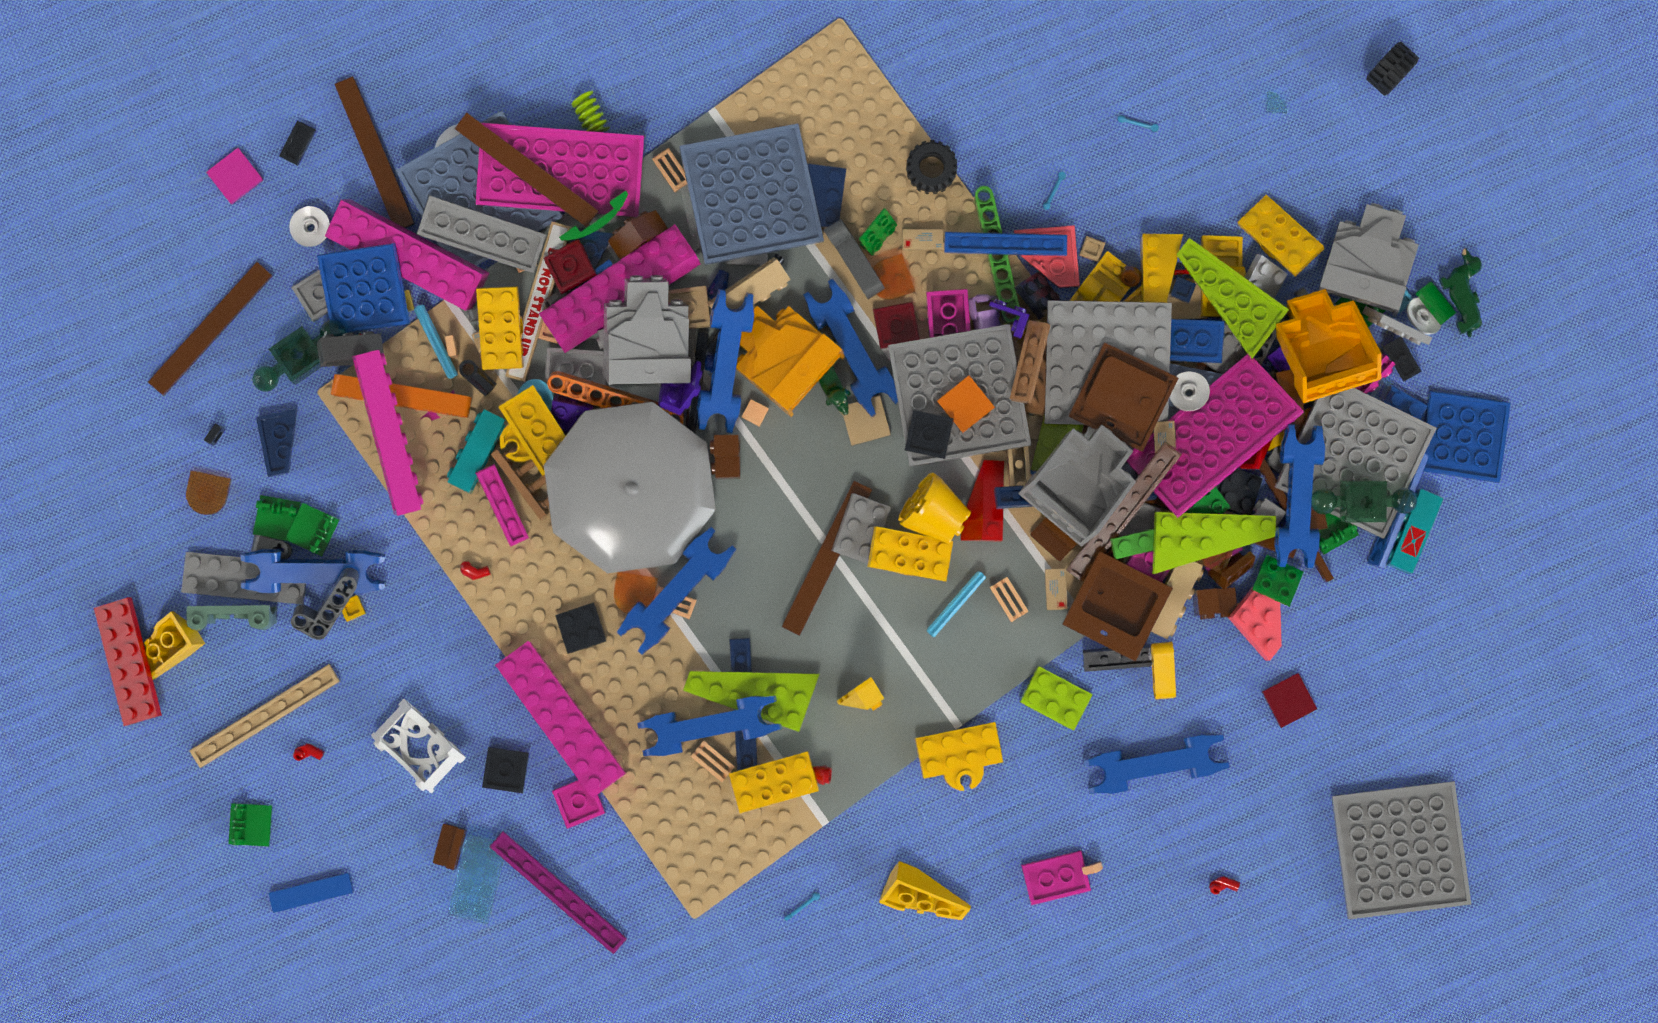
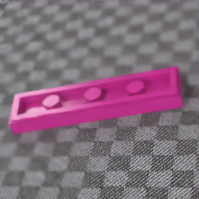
[475,464,529,547]

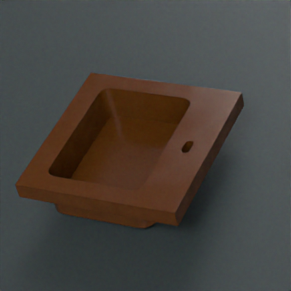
[1068,342,1179,452]
[1062,551,1173,662]

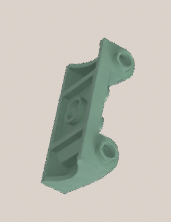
[187,605,277,631]

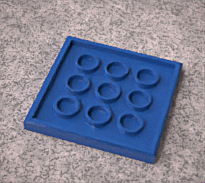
[317,243,410,335]
[1423,391,1511,483]

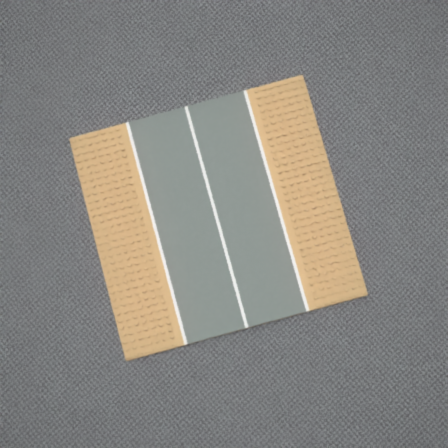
[317,18,1171,919]

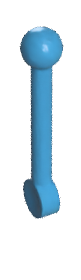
[1118,115,1159,132]
[1043,172,1066,210]
[784,892,820,921]

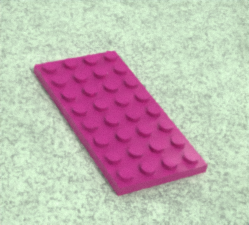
[476,123,644,217]
[1126,354,1304,518]

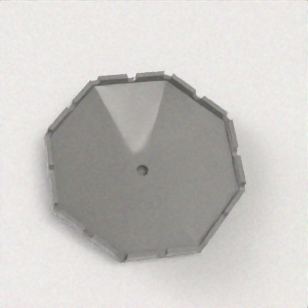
[544,402,716,573]

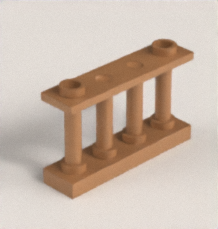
[1010,321,1050,415]
[491,444,549,521]

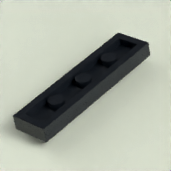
[1083,644,1152,672]

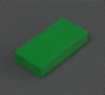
[1415,282,1456,325]

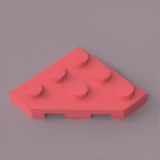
[1014,225,1080,288]
[1228,587,1282,661]

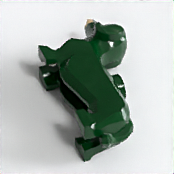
[1439,248,1482,337]
[818,366,851,416]

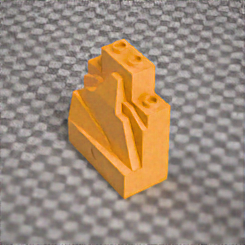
[1276,289,1381,403]
[736,306,845,417]

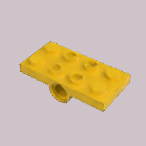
[1237,195,1324,277]
[1201,235,1246,318]
[1069,251,1130,302]
[476,286,524,370]
[867,526,953,581]
[729,751,819,813]

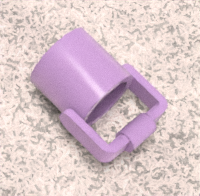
[968,294,1000,330]

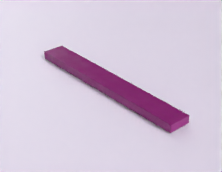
[489,831,627,954]

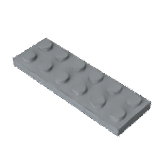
[417,196,546,273]
[1203,254,1287,374]
[181,552,306,605]

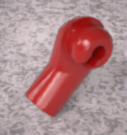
[460,561,491,580]
[293,743,325,761]
[1209,876,1240,895]

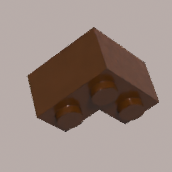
[608,210,668,260]
[710,435,740,479]
[1192,587,1237,620]

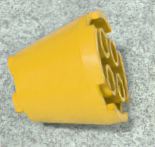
[898,472,971,544]

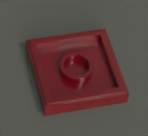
[543,239,597,294]
[873,301,920,349]
[1262,673,1317,728]

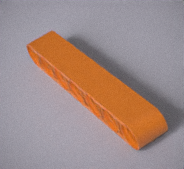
[547,371,684,424]
[331,374,472,418]

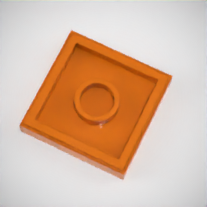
[937,376,995,434]

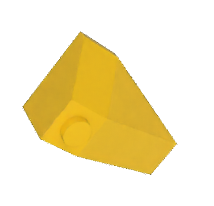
[144,611,205,680]
[837,677,884,711]
[879,861,971,920]

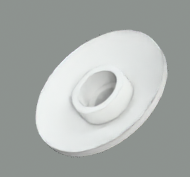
[289,206,330,247]
[1407,298,1441,335]
[1169,371,1210,411]

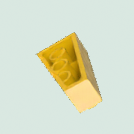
[1140,234,1183,302]

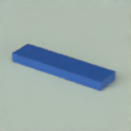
[268,873,354,913]

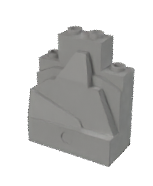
[1318,203,1419,317]
[603,275,691,384]
[1018,425,1136,547]

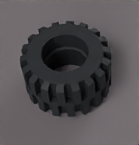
[1366,42,1419,96]
[906,140,957,194]

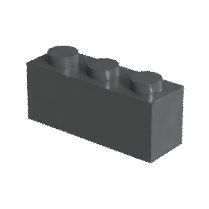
[317,331,384,367]

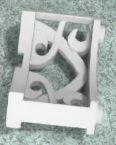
[371,699,466,793]

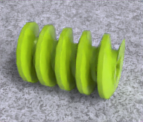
[571,91,610,132]

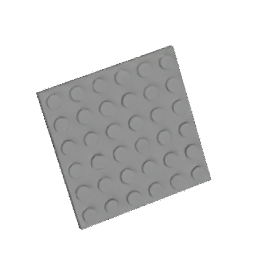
[1044,300,1172,425]
[888,324,1031,467]
[1274,388,1437,539]
[1331,781,1471,919]

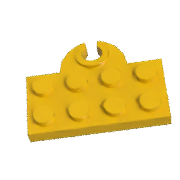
[499,385,565,476]
[915,722,1003,791]

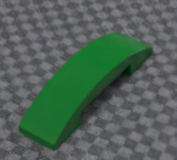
[559,191,628,241]

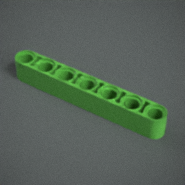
[974,186,1020,325]

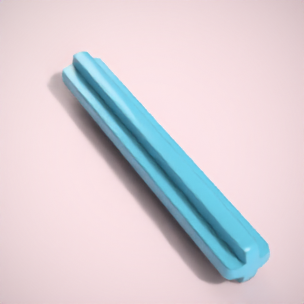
[414,304,458,379]
[927,571,986,637]

